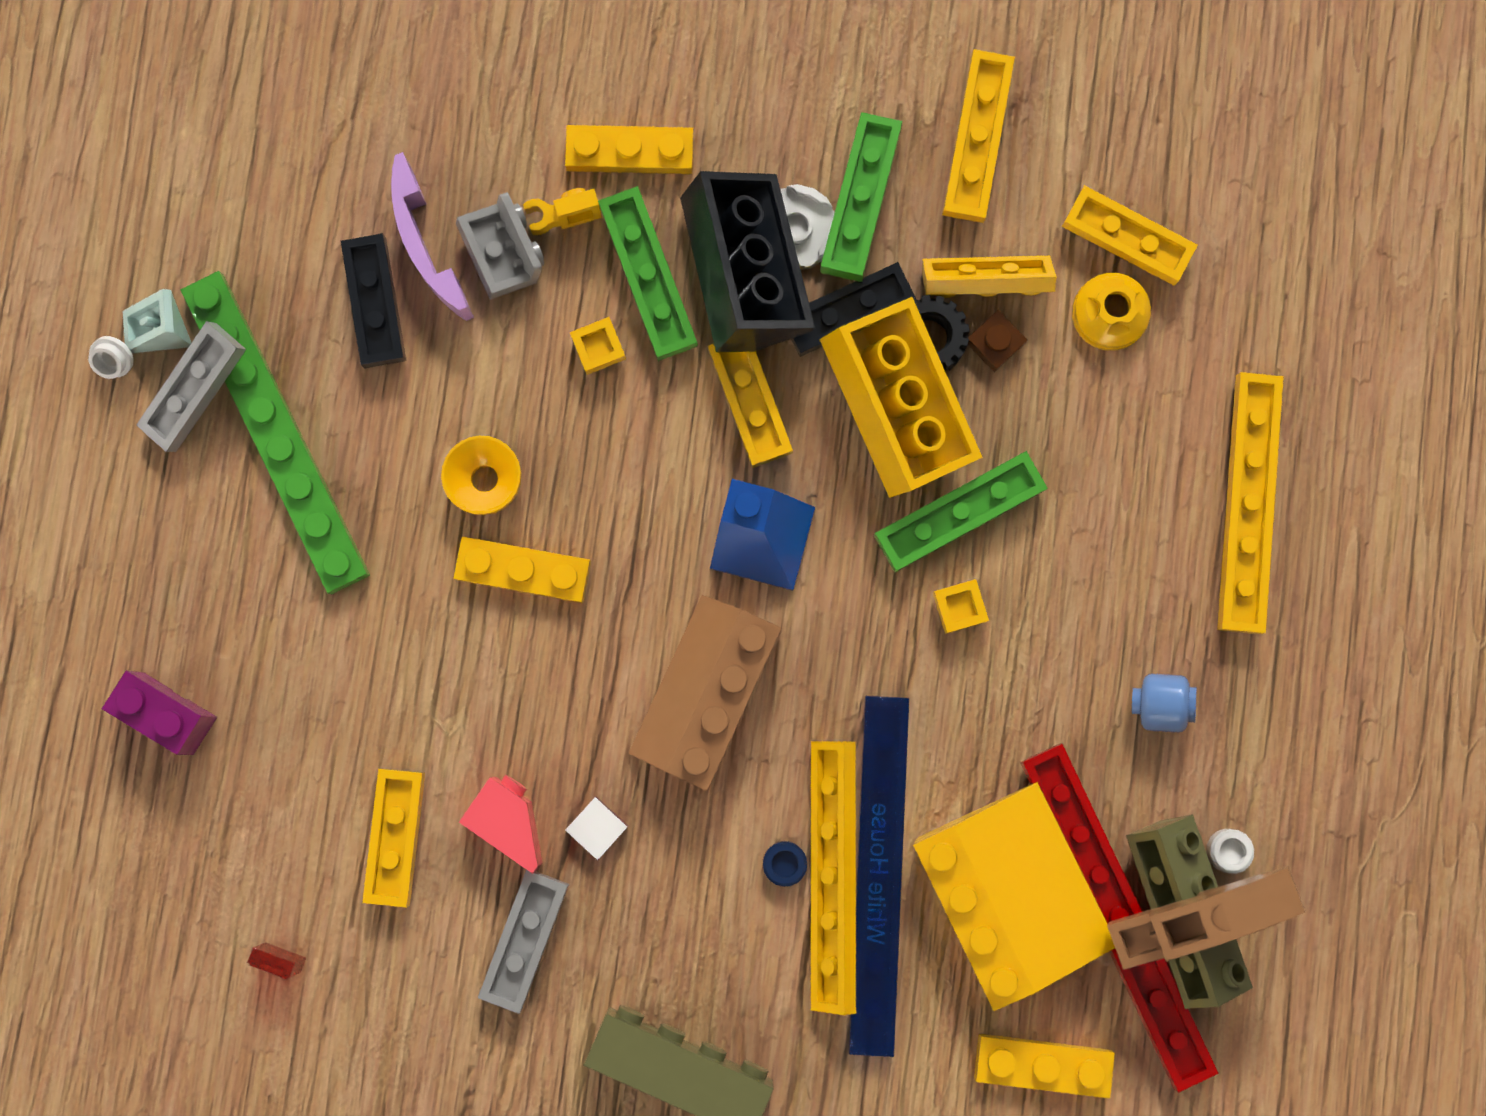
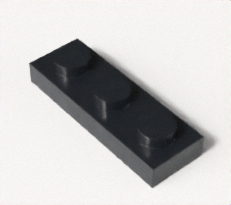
[341,233,407,369]
[791,262,917,357]

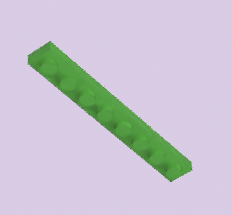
[180,271,370,595]

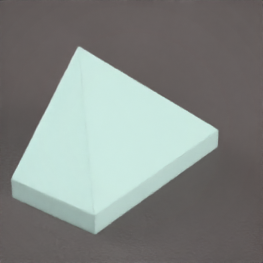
[123,289,192,353]

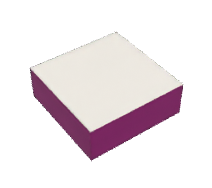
[565,797,628,860]

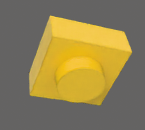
[569,317,626,375]
[933,579,989,634]

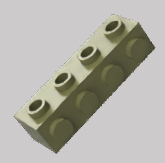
[1126,814,1253,1009]
[584,1005,774,1116]

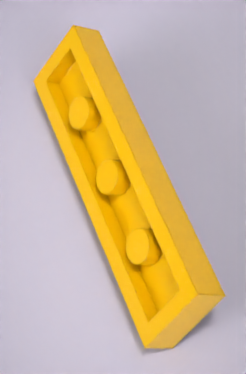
[942,49,1015,223]

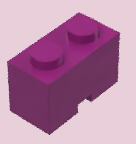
[102,670,217,755]

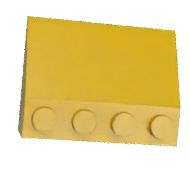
[913,782,1115,1011]

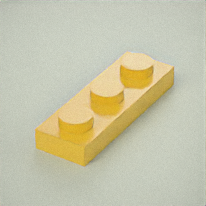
[565,125,694,174]
[1062,185,1198,286]
[922,255,1057,298]
[708,344,793,468]
[453,536,591,604]
[362,769,425,908]
[974,1034,1115,1099]

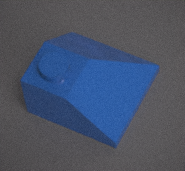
[710,479,815,591]

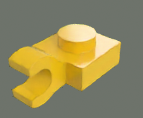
[523,188,602,235]

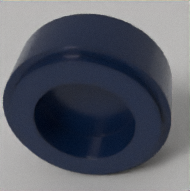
[763,841,807,887]

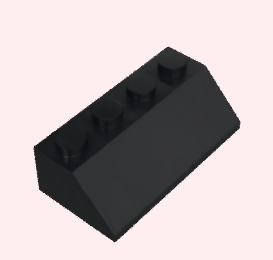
[680,171,815,352]

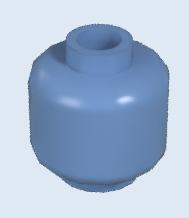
[1132,674,1197,733]

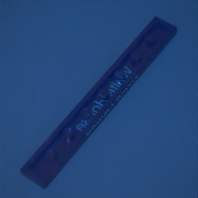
[848,696,909,1057]

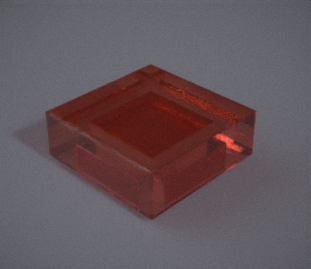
[247,942,306,979]

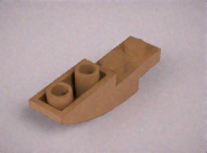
[1107,866,1305,970]

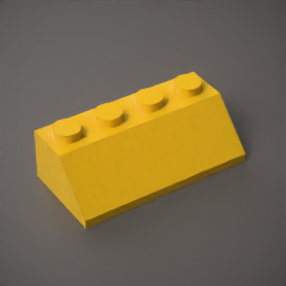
[819,297,983,498]

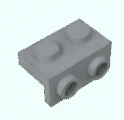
[456,192,544,300]

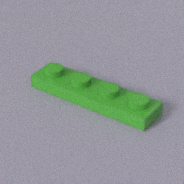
[820,112,902,282]
[598,186,698,361]
[874,451,1048,573]

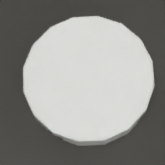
[780,184,835,270]

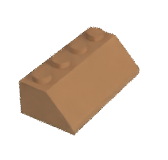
[629,595,782,791]

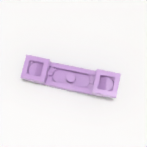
[391,152,474,321]

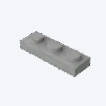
[136,321,246,452]
[478,870,569,1014]

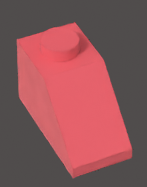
[459,775,543,873]

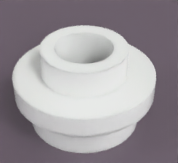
[88,336,134,379]

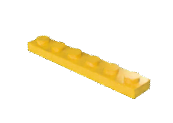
[1217,372,1284,635]
[811,741,856,1015]

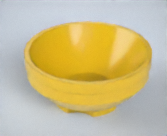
[1072,273,1151,351]
[441,436,522,515]

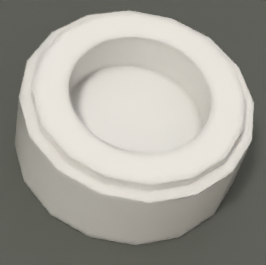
[1206,829,1254,874]

